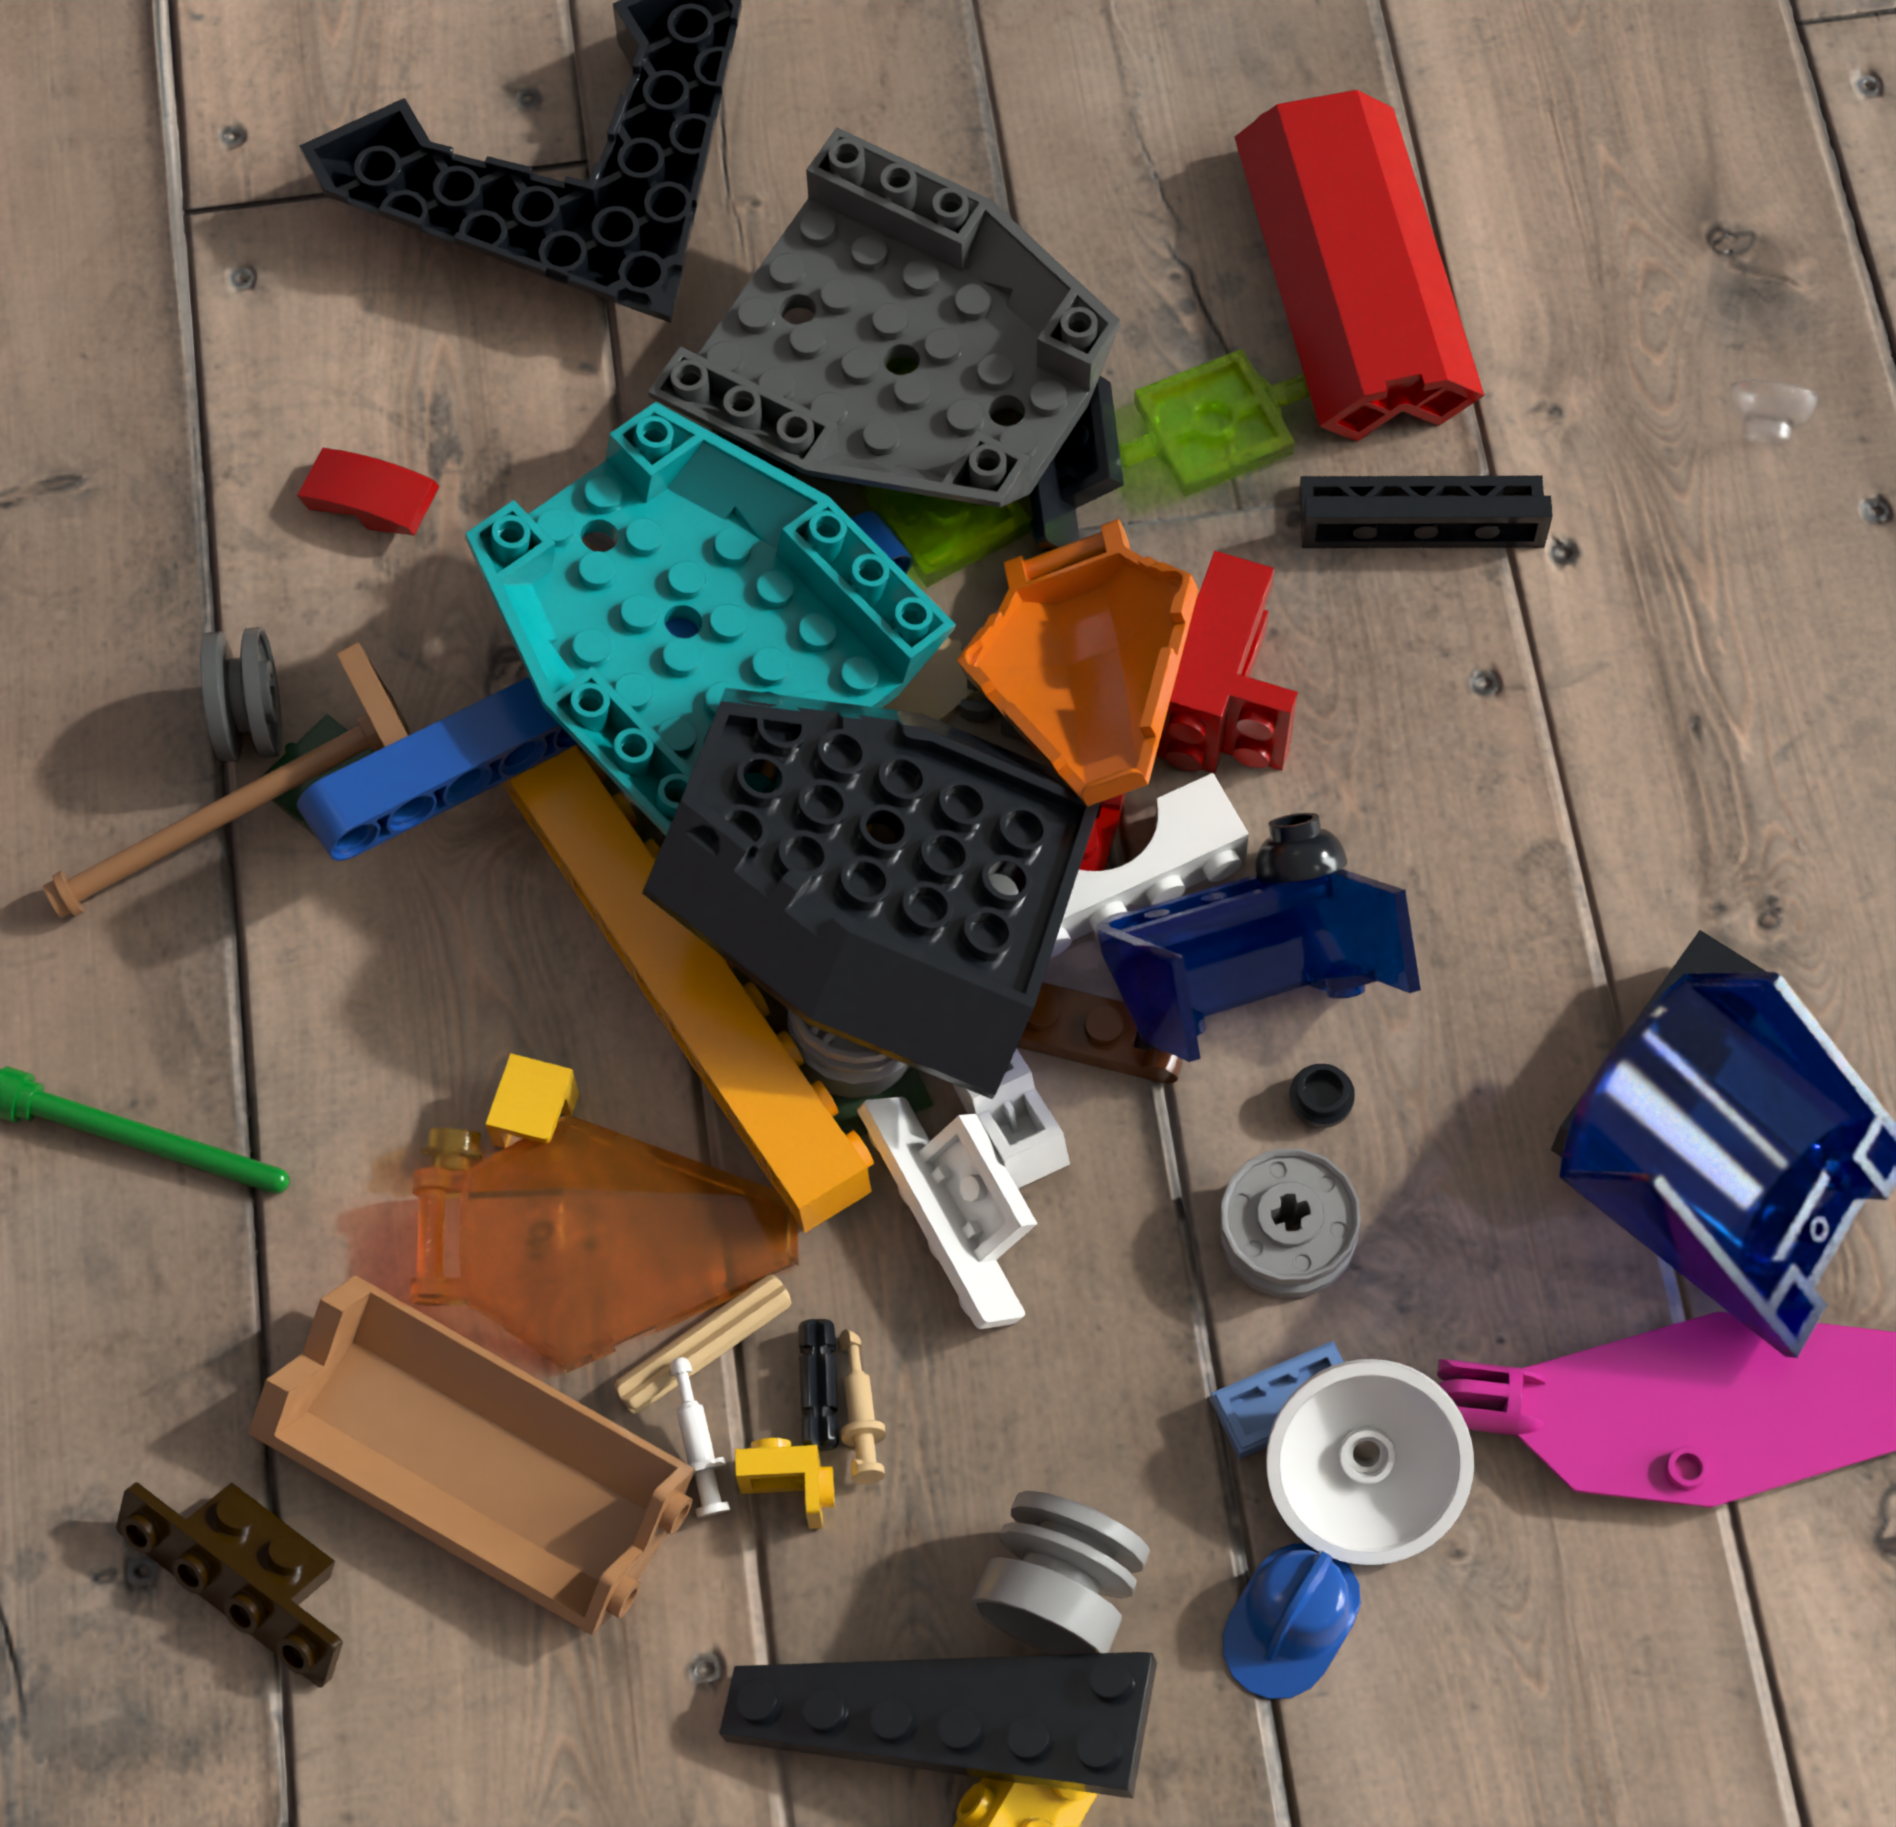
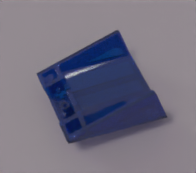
[1559,972,1896,1358]

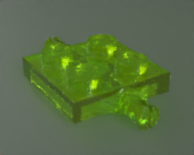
[1119,348,1310,497]

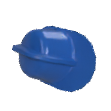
[1222,1543,1361,1699]

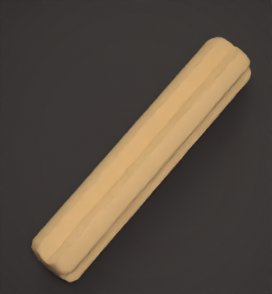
[614,1274,791,1414]

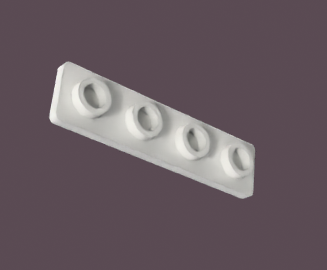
[857,1097,1037,1329]

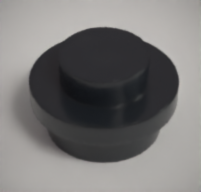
[1289,1064,1355,1128]

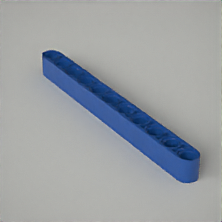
[297,511,913,861]

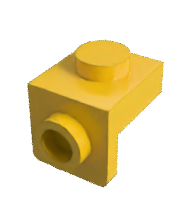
[735,1438,835,1529]

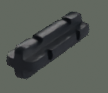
[798,1319,839,1451]

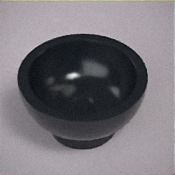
[1255,813,1347,883]

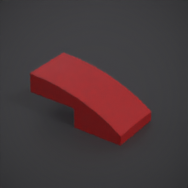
[297,447,439,536]

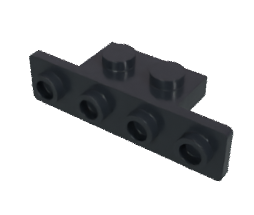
[1018,376,1124,551]

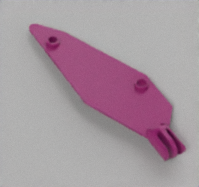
[1437,1311,1896,1508]

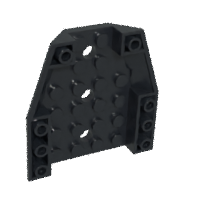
[642,688,1101,1099]

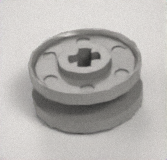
[1220,1148,1361,1298]

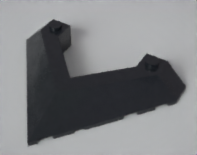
[299,0,742,323]

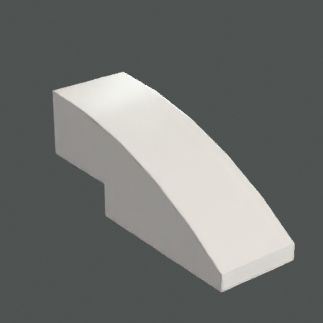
[952,1048,1070,1189]

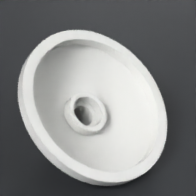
[1266,1359,1474,1565]

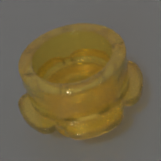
[420,1128,485,1172]

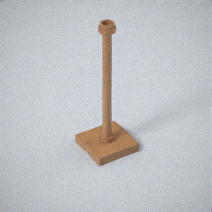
[43,642,412,918]

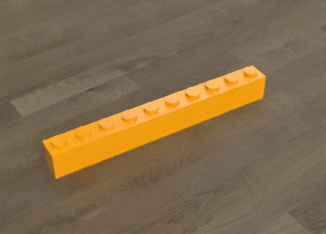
[501,745,874,1233]

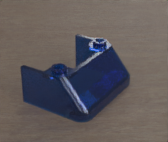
[1096,869,1421,1062]

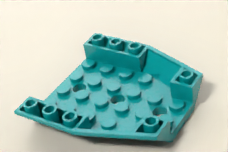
[465,402,956,836]

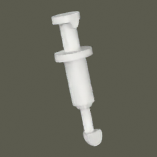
[670,1357,730,1518]

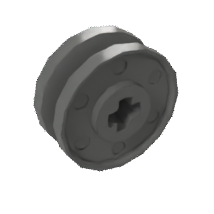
[200,627,282,763]

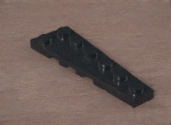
[719,1652,1157,1799]

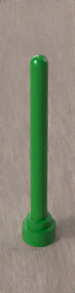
[0,1066,290,1194]

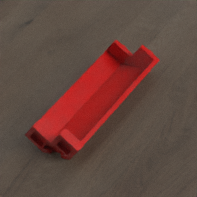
[1234,90,1485,441]

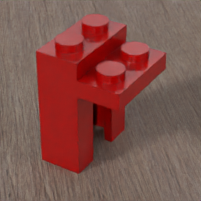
[1156,550,1298,774]

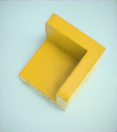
[485,1053,580,1148]

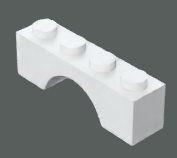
[988,773,1249,958]

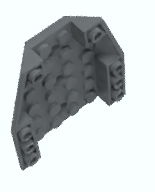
[648,127,1120,508]

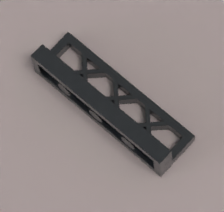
[1299,475,1553,548]

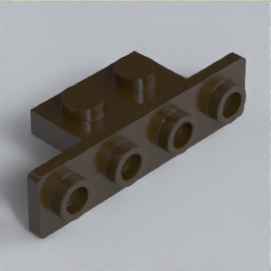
[116,1482,343,1688]

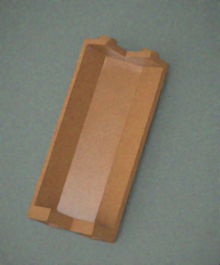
[248,1275,695,1635]

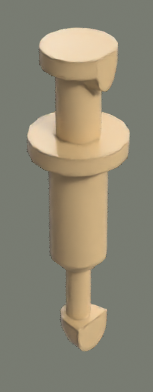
[839,1329,886,1484]

